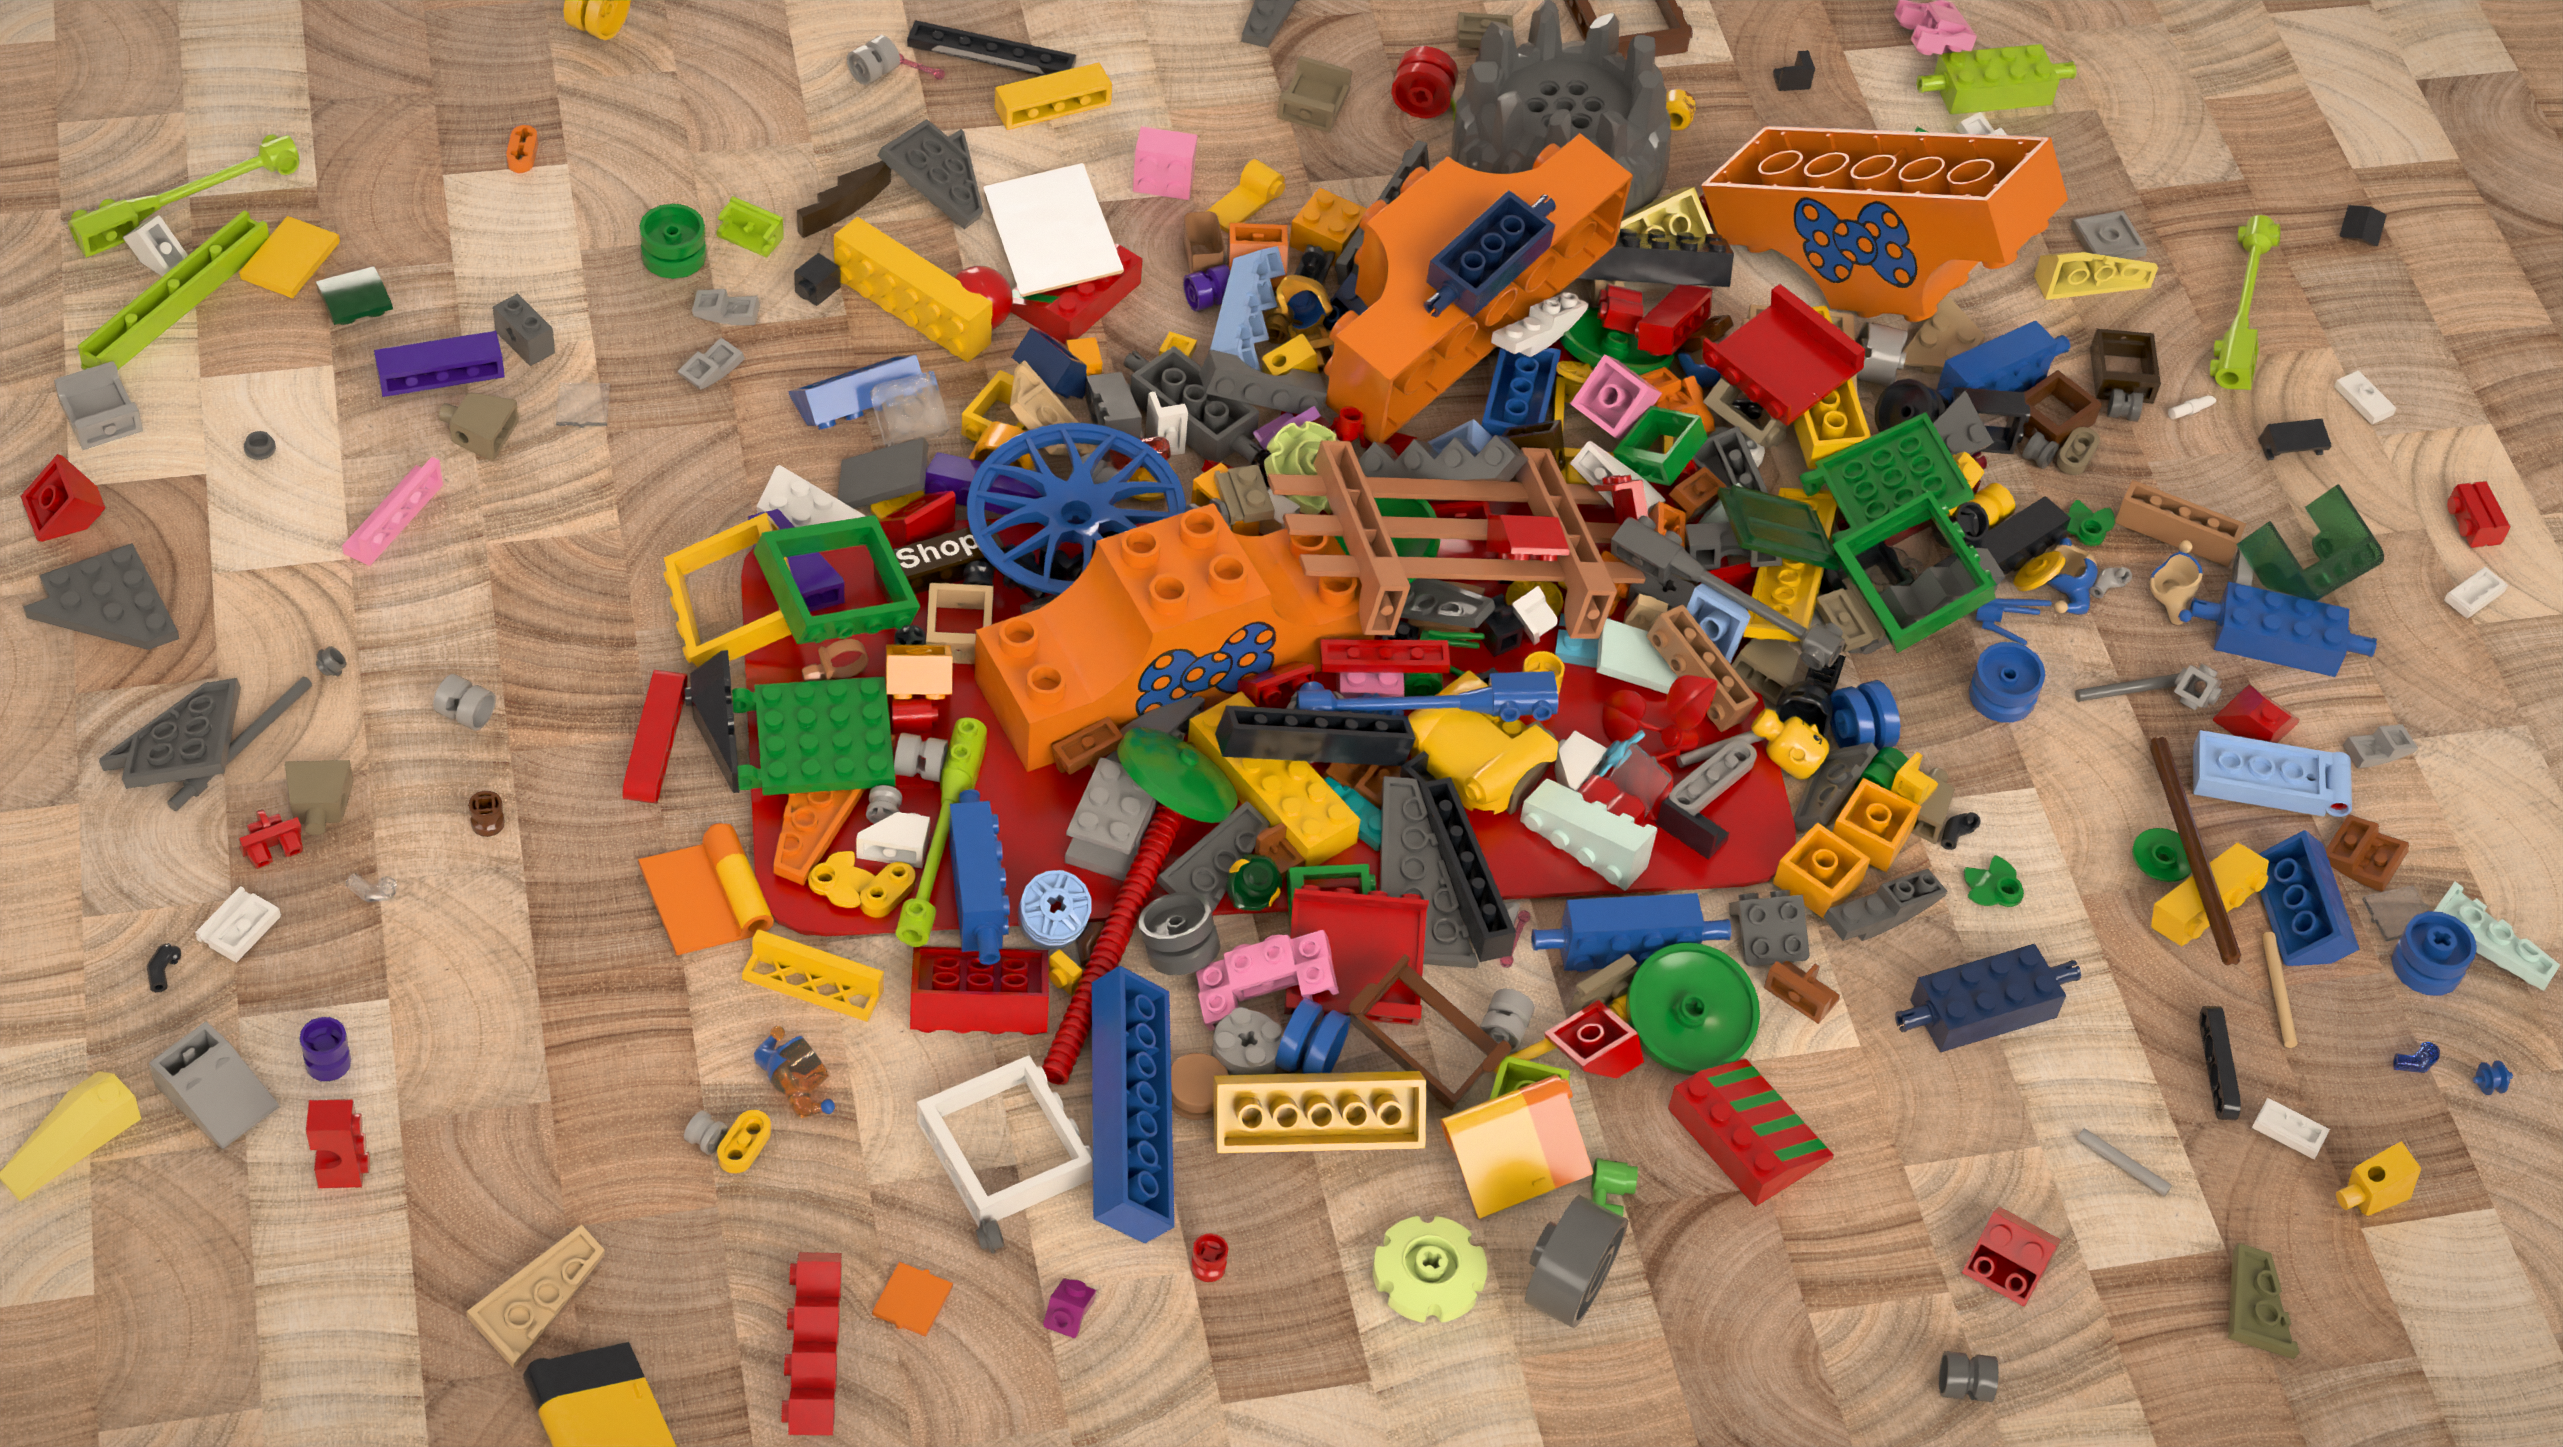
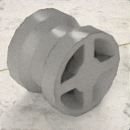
[866,785,902,824]
[684,1110,728,1155]

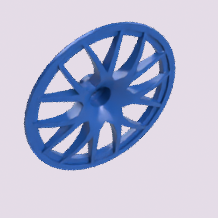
[967,423,1186,595]

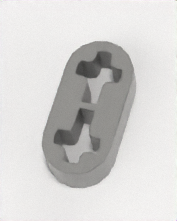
[2231,546,2255,586]

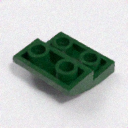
[315,266,393,325]

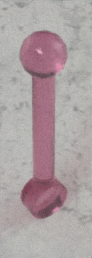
[899,53,945,80]
[1500,910,1531,968]

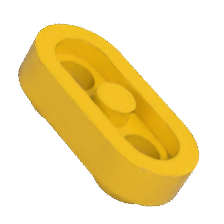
[860,862,916,918]
[717,1110,771,1174]

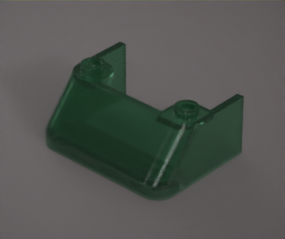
[2236,484,2384,601]

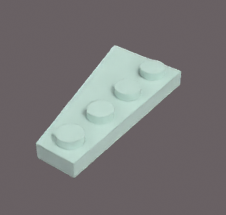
[2434,881,2560,991]

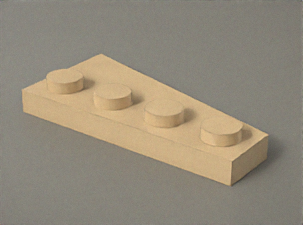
[466,1224,605,1369]

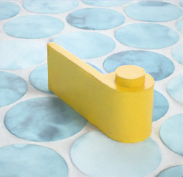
[1206,159,1286,233]

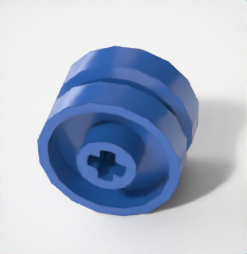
[1969,642,2046,723]
[1830,680,1901,751]
[2391,911,2477,996]
[1275,998,1351,1074]

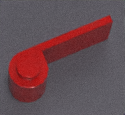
[892,698,938,789]

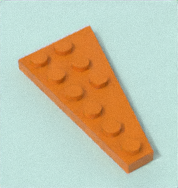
[773,735,895,886]

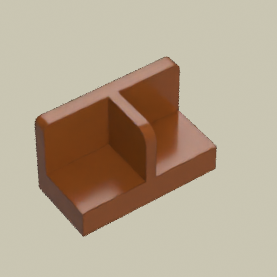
[1669,466,1727,525]
[1052,717,1124,775]
[1764,961,1840,1024]

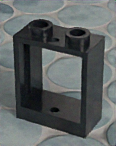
[1949,387,2030,454]
[1819,541,1914,595]

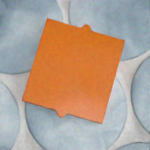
[872,1262,953,1337]

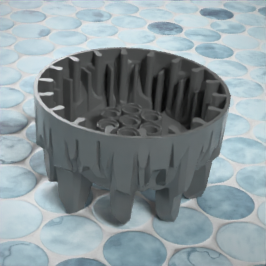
[1451,0,1671,218]

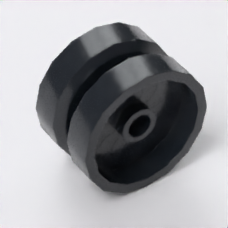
[1875,378,1950,433]

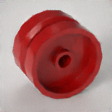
[1391,46,1459,119]

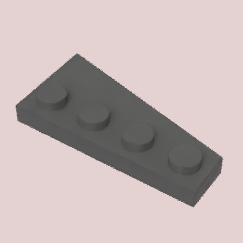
[1400,578,1496,628]
[1156,801,1270,913]

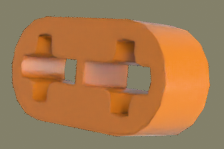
[506,125,538,173]

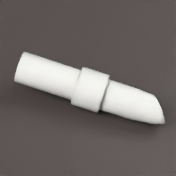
[2168,395,2217,420]

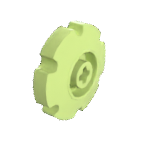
[1264,421,1336,515]
[1373,1216,1487,1322]

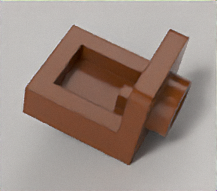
[1255,822,1305,880]

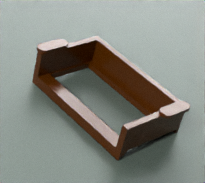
[1349,954,1511,1111]

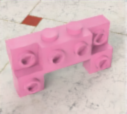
[1894,0,1977,56]
[1196,930,1339,1031]

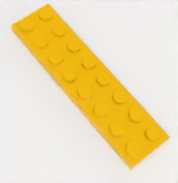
[1744,488,1839,642]

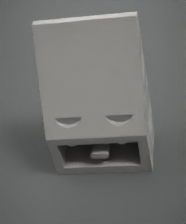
[149,1021,279,1150]

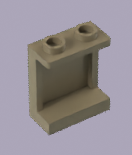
[1277,56,1352,133]
[1703,378,1788,449]

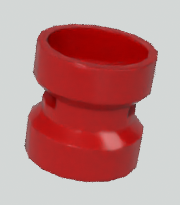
[1191,1233,1229,1282]

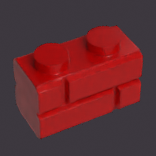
[2447,481,2511,548]

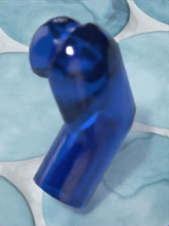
[2393,1041,2440,1073]

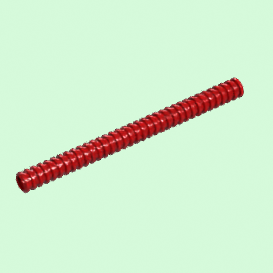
[1041,802,1184,1085]

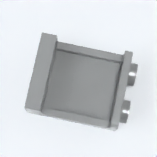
[54,361,143,450]

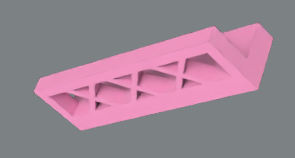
[342,457,443,566]

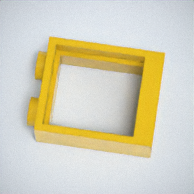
[961,370,1029,442]

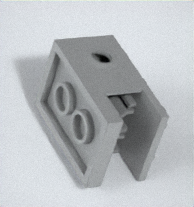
[1065,757,1159,881]

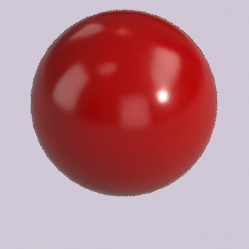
[954,266,1013,330]

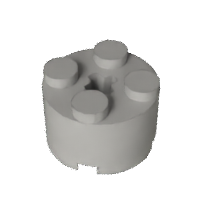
[1856,322,1908,387]
[1211,1007,1282,1075]

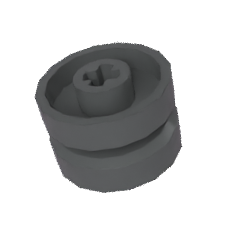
[1138,892,1221,975]

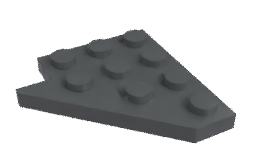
[877,119,984,229]
[23,543,179,650]
[99,678,241,789]

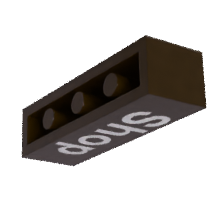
[874,521,1005,602]

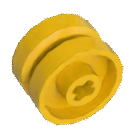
[563,0,631,40]

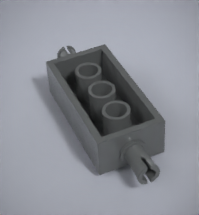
[1124,346,1265,465]

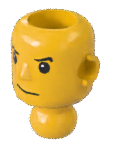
[1751,709,1829,780]

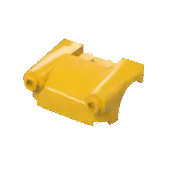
[1408,670,1558,815]

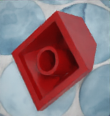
[21,454,106,542]
[2213,684,2300,743]
[1544,1000,1644,1079]

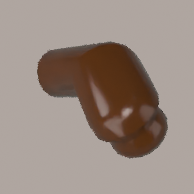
[1077,922,1104,968]

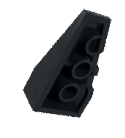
[684,650,740,793]

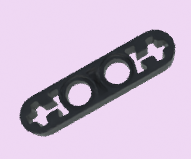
[2199,1006,2241,1120]

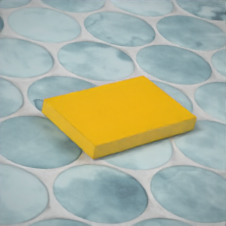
[239,216,340,299]

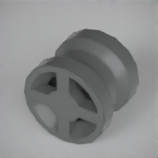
[2022,432,2059,469]

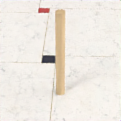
[2262,932,2298,1048]

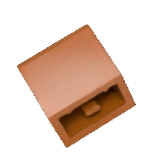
[1227,223,1288,291]

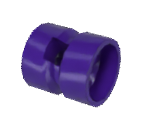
[1183,264,1230,312]
[299,1017,351,1082]

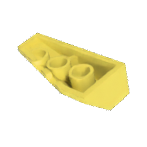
[1619,187,1713,237]
[2034,252,2158,300]
[0,1071,141,1201]

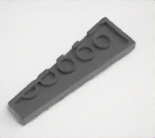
[1241,0,1300,48]
[1335,140,1429,285]

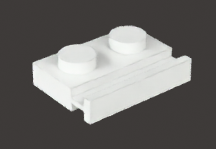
[195,886,281,963]

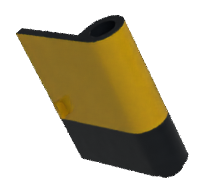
[523,1342,677,1447]

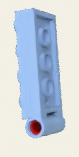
[2193,730,2352,817]

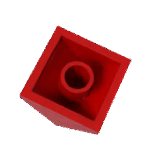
[879,491,956,547]

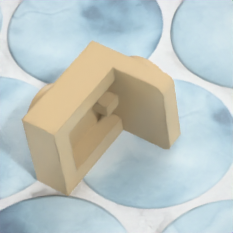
[1623,593,1668,632]

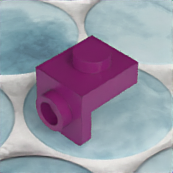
[1043,1278,1097,1338]

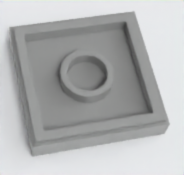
[2071,211,2147,259]

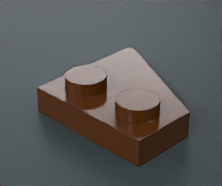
[1677,315,1734,353]

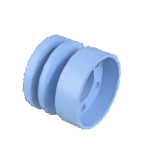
[1018,870,1092,949]

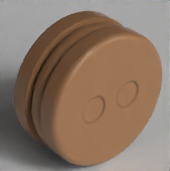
[1171,1053,1229,1120]

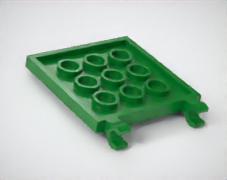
[1799,412,1975,543]
[732,677,895,795]

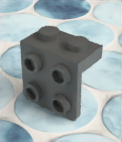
[1729,890,1810,966]

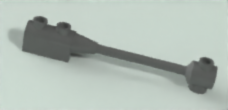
[1611,515,1845,670]

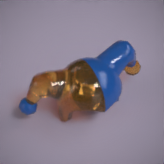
[754,1026,835,1118]

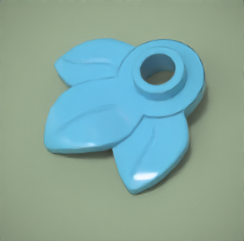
[1597,730,1645,777]

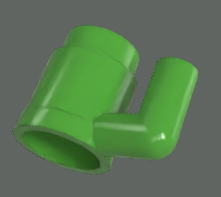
[1591,1158,1638,1216]

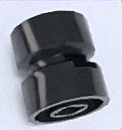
[1931,502,1989,548]

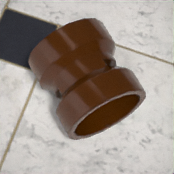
[468,790,505,837]

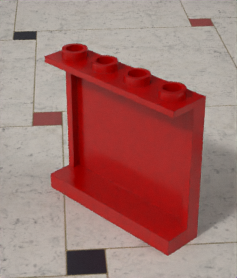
[1284,885,1429,1026]

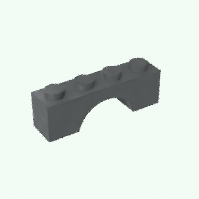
[1199,349,1327,414]

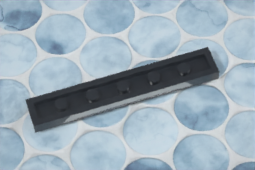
[907,20,1076,76]

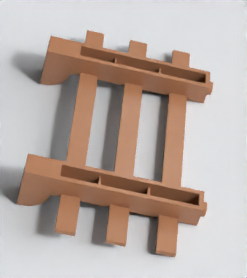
[1267,440,1646,639]

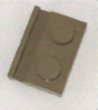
[1457,12,1514,48]
[1214,465,1275,525]
[1815,584,1886,653]
[1570,954,1637,1015]

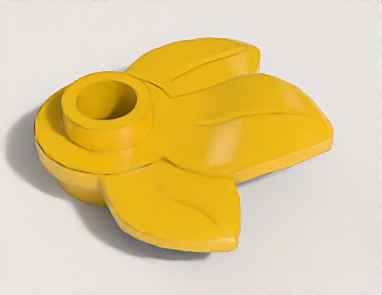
[808,851,875,908]

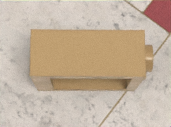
[926,583,993,664]

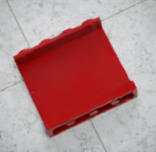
[1702,284,1865,426]

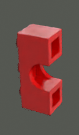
[306,1099,370,1188]

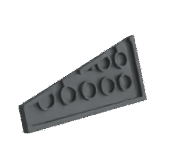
[1379,776,1479,968]

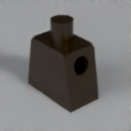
[1502,420,1566,477]

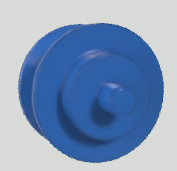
[2473,1060,2513,1095]

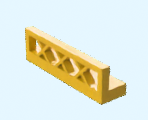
[742,929,884,1022]

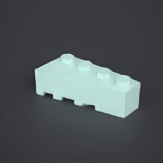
[1520,779,1658,891]

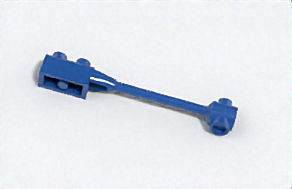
[1296,671,1558,722]

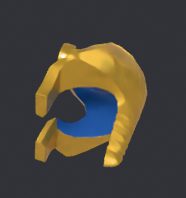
[1275,275,1333,339]

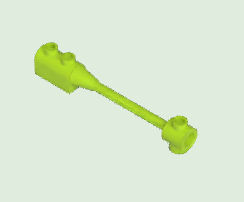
[68,134,300,258]
[2210,215,2281,390]
[896,718,987,947]

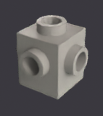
[2174,663,2223,710]

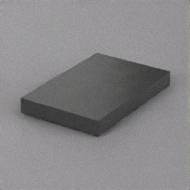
[837,437,929,509]

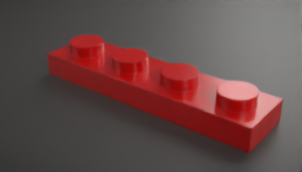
[1320,639,1450,673]

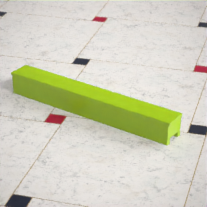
[78,210,269,370]

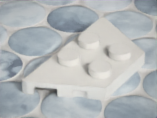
[757,465,865,527]

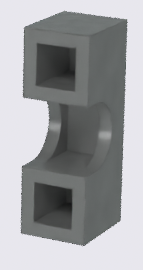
[1685,522,1782,570]

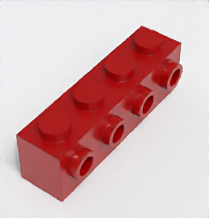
[1635,284,1713,356]

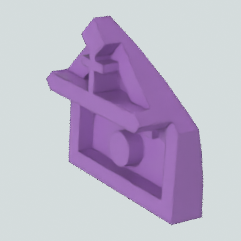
[1253,406,1321,449]

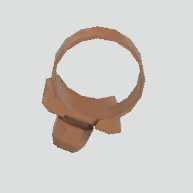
[802,639,869,682]

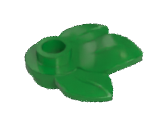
[2066,500,2115,546]
[1963,855,2024,907]

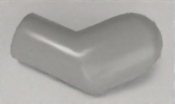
[2090,567,2132,598]

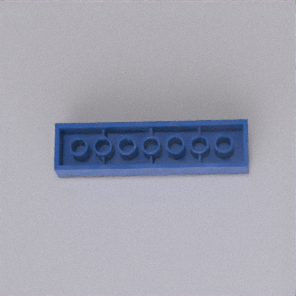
[1092,966,1175,1243]

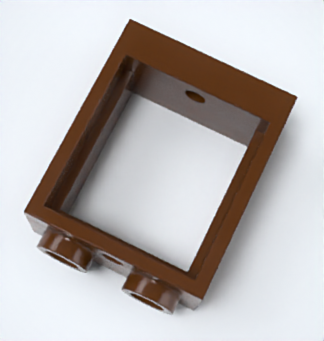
[2006,370,2102,450]

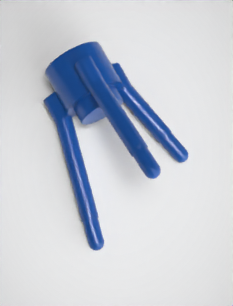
[1975,598,2052,645]

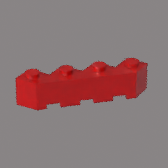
[781,1252,842,1436]

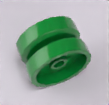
[639,203,707,279]

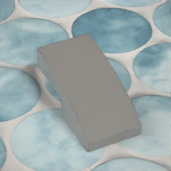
[692,289,760,325]
[678,338,745,390]
[2343,724,2418,769]

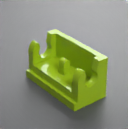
[716,196,784,258]

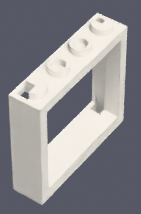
[917,1055,1093,1228]

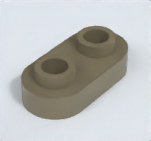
[2057,427,2100,475]

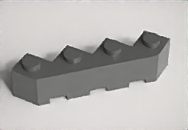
[1358,435,1529,482]
[1848,548,2005,654]

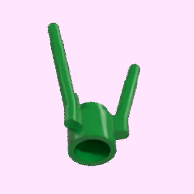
[1420,629,1484,677]

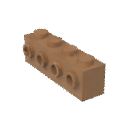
[2115,480,2246,567]
[1646,604,1758,732]

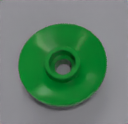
[2132,828,2192,882]

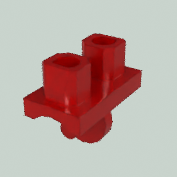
[239,809,303,869]

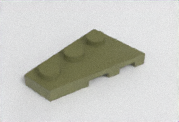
[2228,1243,2300,1359]

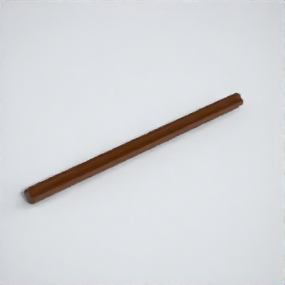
[2150,737,2241,966]

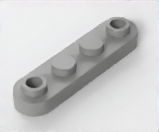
[1668,740,1757,816]

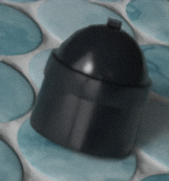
[1776,677,1833,739]

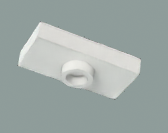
[2334,370,2396,425]
[2444,567,2508,619]
[2252,1098,2330,1160]

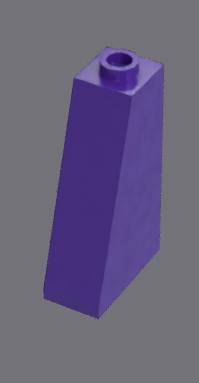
[748,509,845,612]

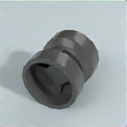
[2107,388,2143,422]

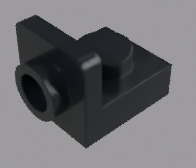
[1039,545,1084,582]

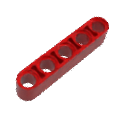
[623,669,688,804]

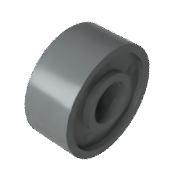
[1525,1195,1628,1328]

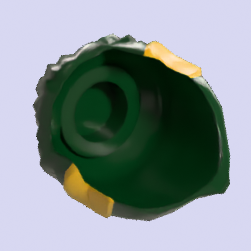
[1226,854,1283,911]

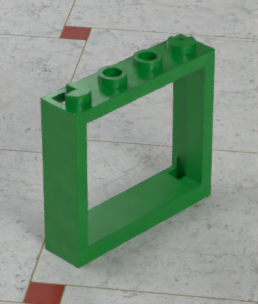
[1832,490,1997,653]
[753,515,920,645]

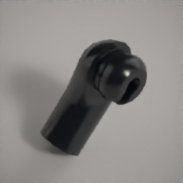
[1732,398,1764,419]
[147,943,181,993]

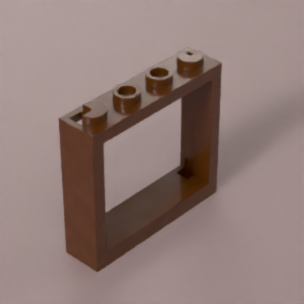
[1564,0,1693,59]

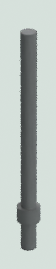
[167,676,312,811]

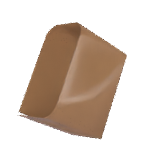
[1183,211,1225,274]

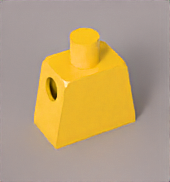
[1261,334,1319,376]
[2336,1141,2421,1216]

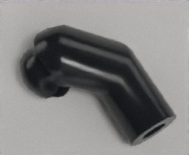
[1941,812,1981,850]

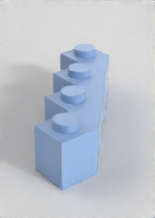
[1210,246,1285,372]

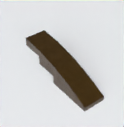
[797,160,891,238]

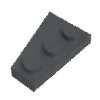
[1933,390,1994,455]
[1793,742,1878,831]

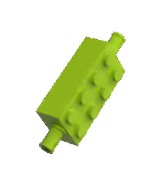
[1916,44,2077,115]

